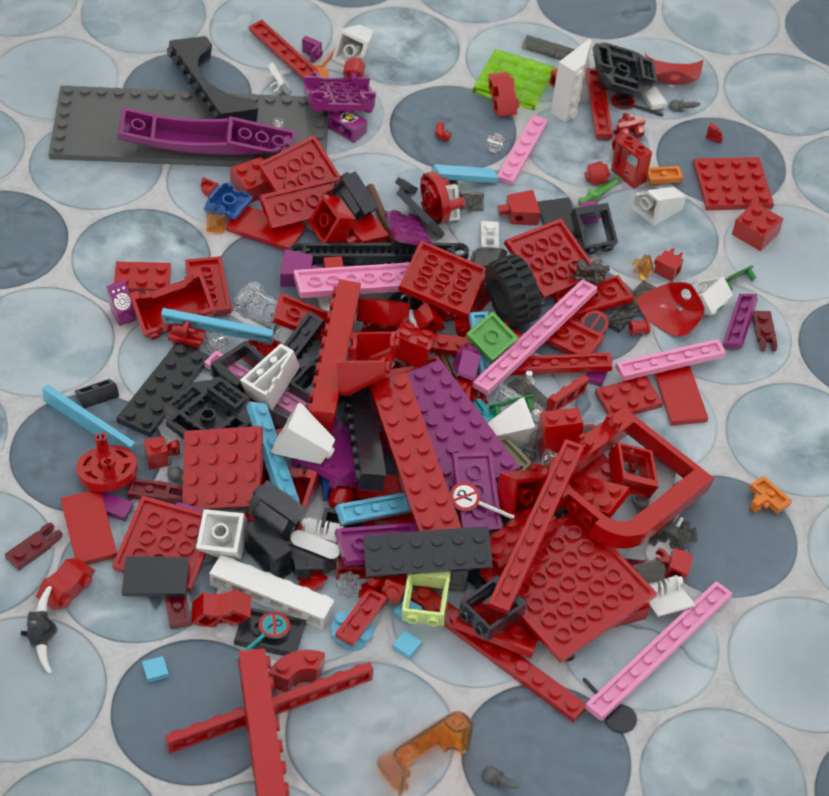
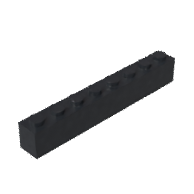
[343,386,386,491]

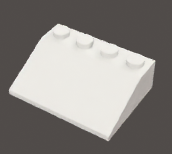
[551,39,592,123]

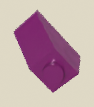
[452,344,481,381]

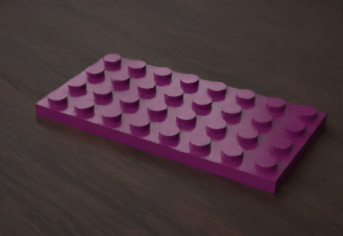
[407,360,520,493]

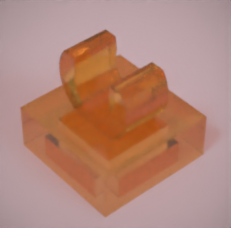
[206,212,226,233]
[632,254,654,280]

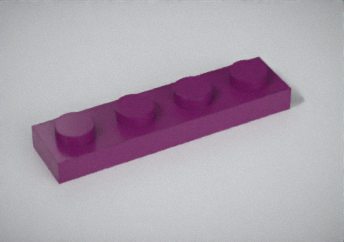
[723,294,758,349]

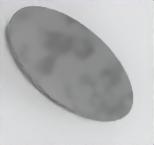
[632,455,676,508]

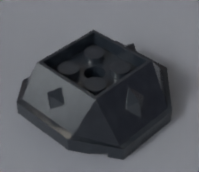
[592,42,658,98]
[165,377,250,439]

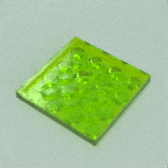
[473,49,556,111]

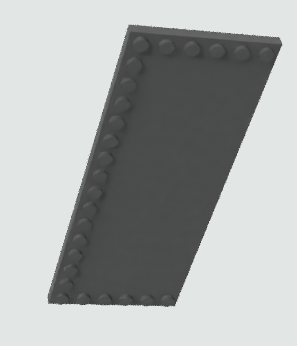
[49,85,328,167]

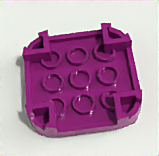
[303,71,376,113]
[290,418,386,489]

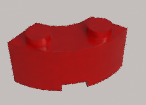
[488,72,520,117]
[35,557,95,610]
[191,589,251,627]
[268,650,325,692]

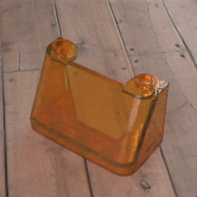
[377,711,474,796]

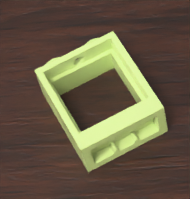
[402,572,451,627]

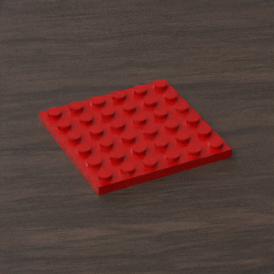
[480,513,657,664]

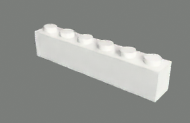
[209,555,334,630]

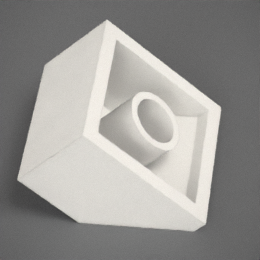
[682,276,733,316]
[196,509,248,561]

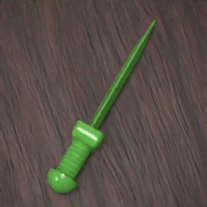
[578,177,621,206]

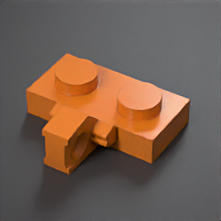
[749,476,792,514]

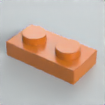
[647,166,683,185]

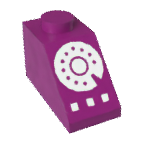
[106,280,137,326]

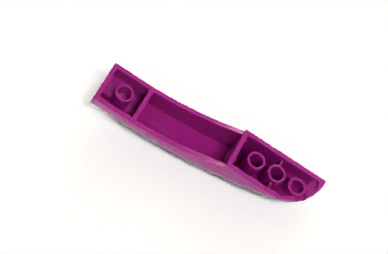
[117,107,296,155]

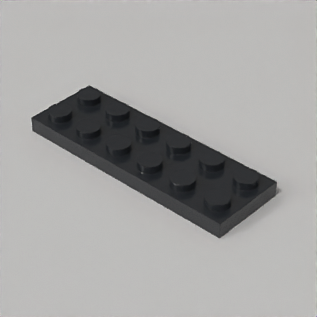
[116,342,210,437]
[363,526,492,578]

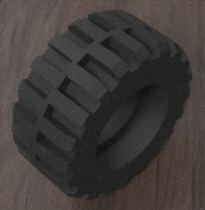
[484,254,542,328]

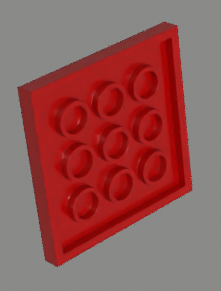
[257,135,340,192]
[693,157,774,210]
[503,219,600,300]
[398,240,486,319]
[182,426,263,510]
[112,496,207,592]

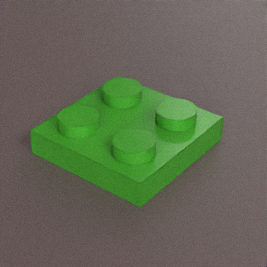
[465,311,518,363]

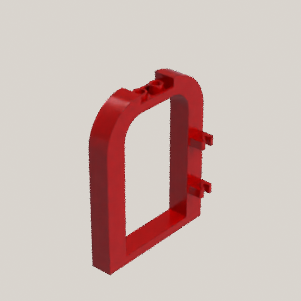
[543,407,714,549]

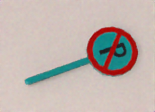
[235,612,290,660]

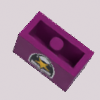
[328,111,367,143]

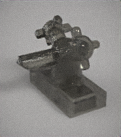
[648,514,698,552]

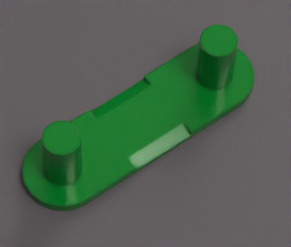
[725,265,757,291]
[489,394,535,416]

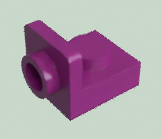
[302,35,323,63]

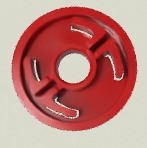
[420,171,465,225]
[76,433,138,492]

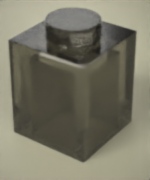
[632,559,666,583]

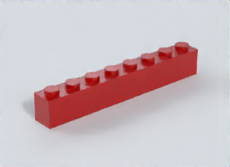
[237,648,289,796]

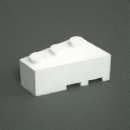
[240,344,300,410]

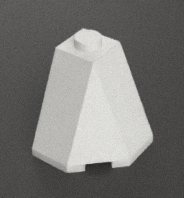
[332,25,373,65]
[630,187,686,226]
[270,403,335,464]

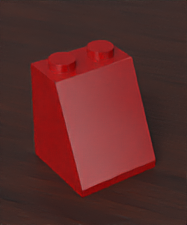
[537,408,583,467]

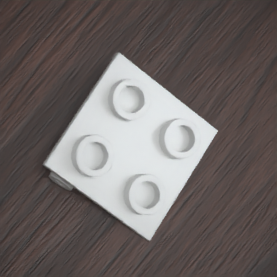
[301,517,344,544]
[648,575,696,617]

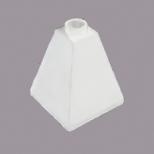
[488,398,538,450]

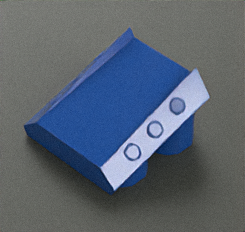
[204,183,253,219]

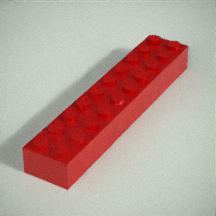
[307,279,361,434]
[369,373,462,531]

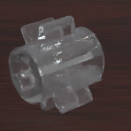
[486,132,506,154]
[205,331,228,354]
[336,571,362,598]

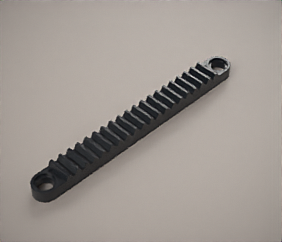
[289,243,469,265]

